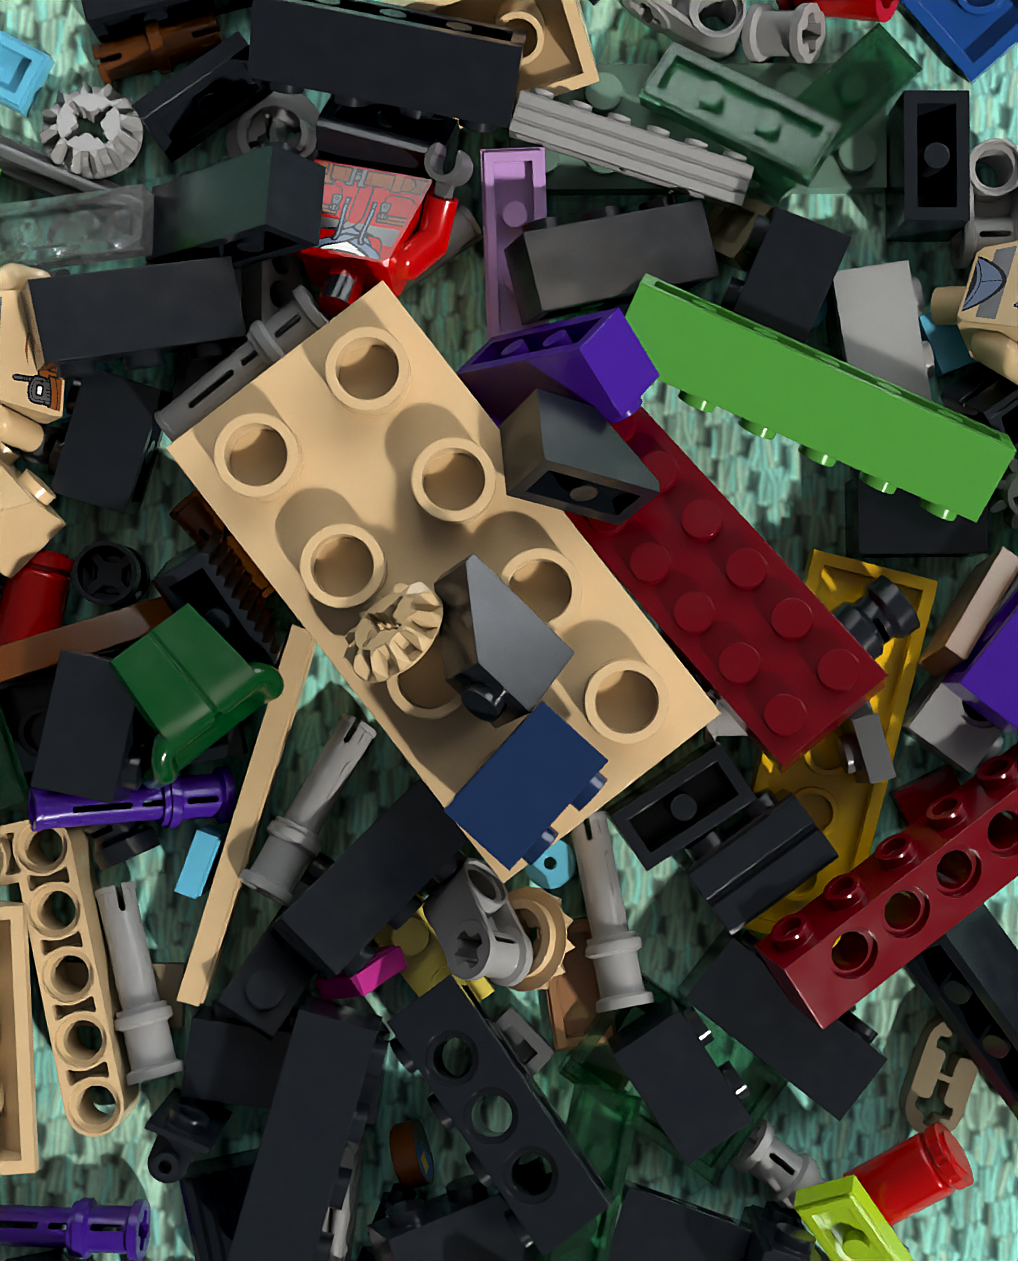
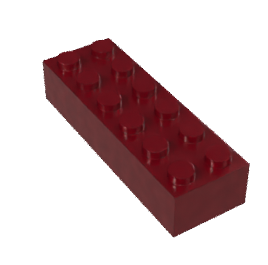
[564,406,888,774]

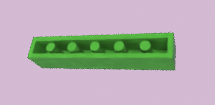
[625,273,1017,523]

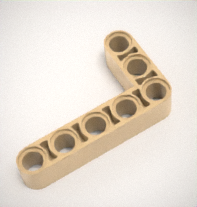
[0,819,140,1137]

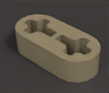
[899,1014,979,1133]

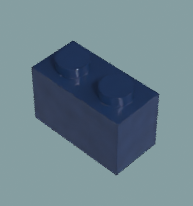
[444,700,609,871]

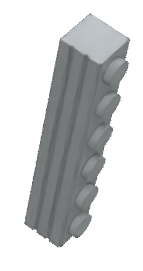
[509,87,754,211]

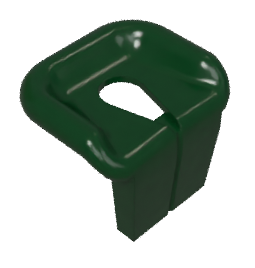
[108,603,284,789]

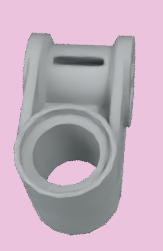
[623,0,746,63]
[950,138,1018,269]
[422,858,533,986]

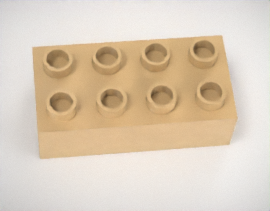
[166,280,721,883]

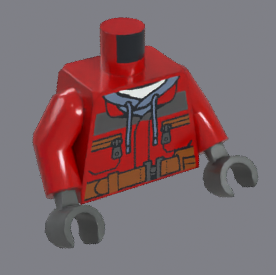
[269,118,473,317]

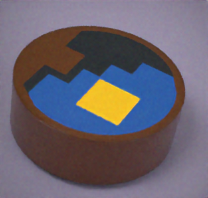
[389,1119,434,1190]

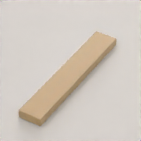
[177,625,317,1007]

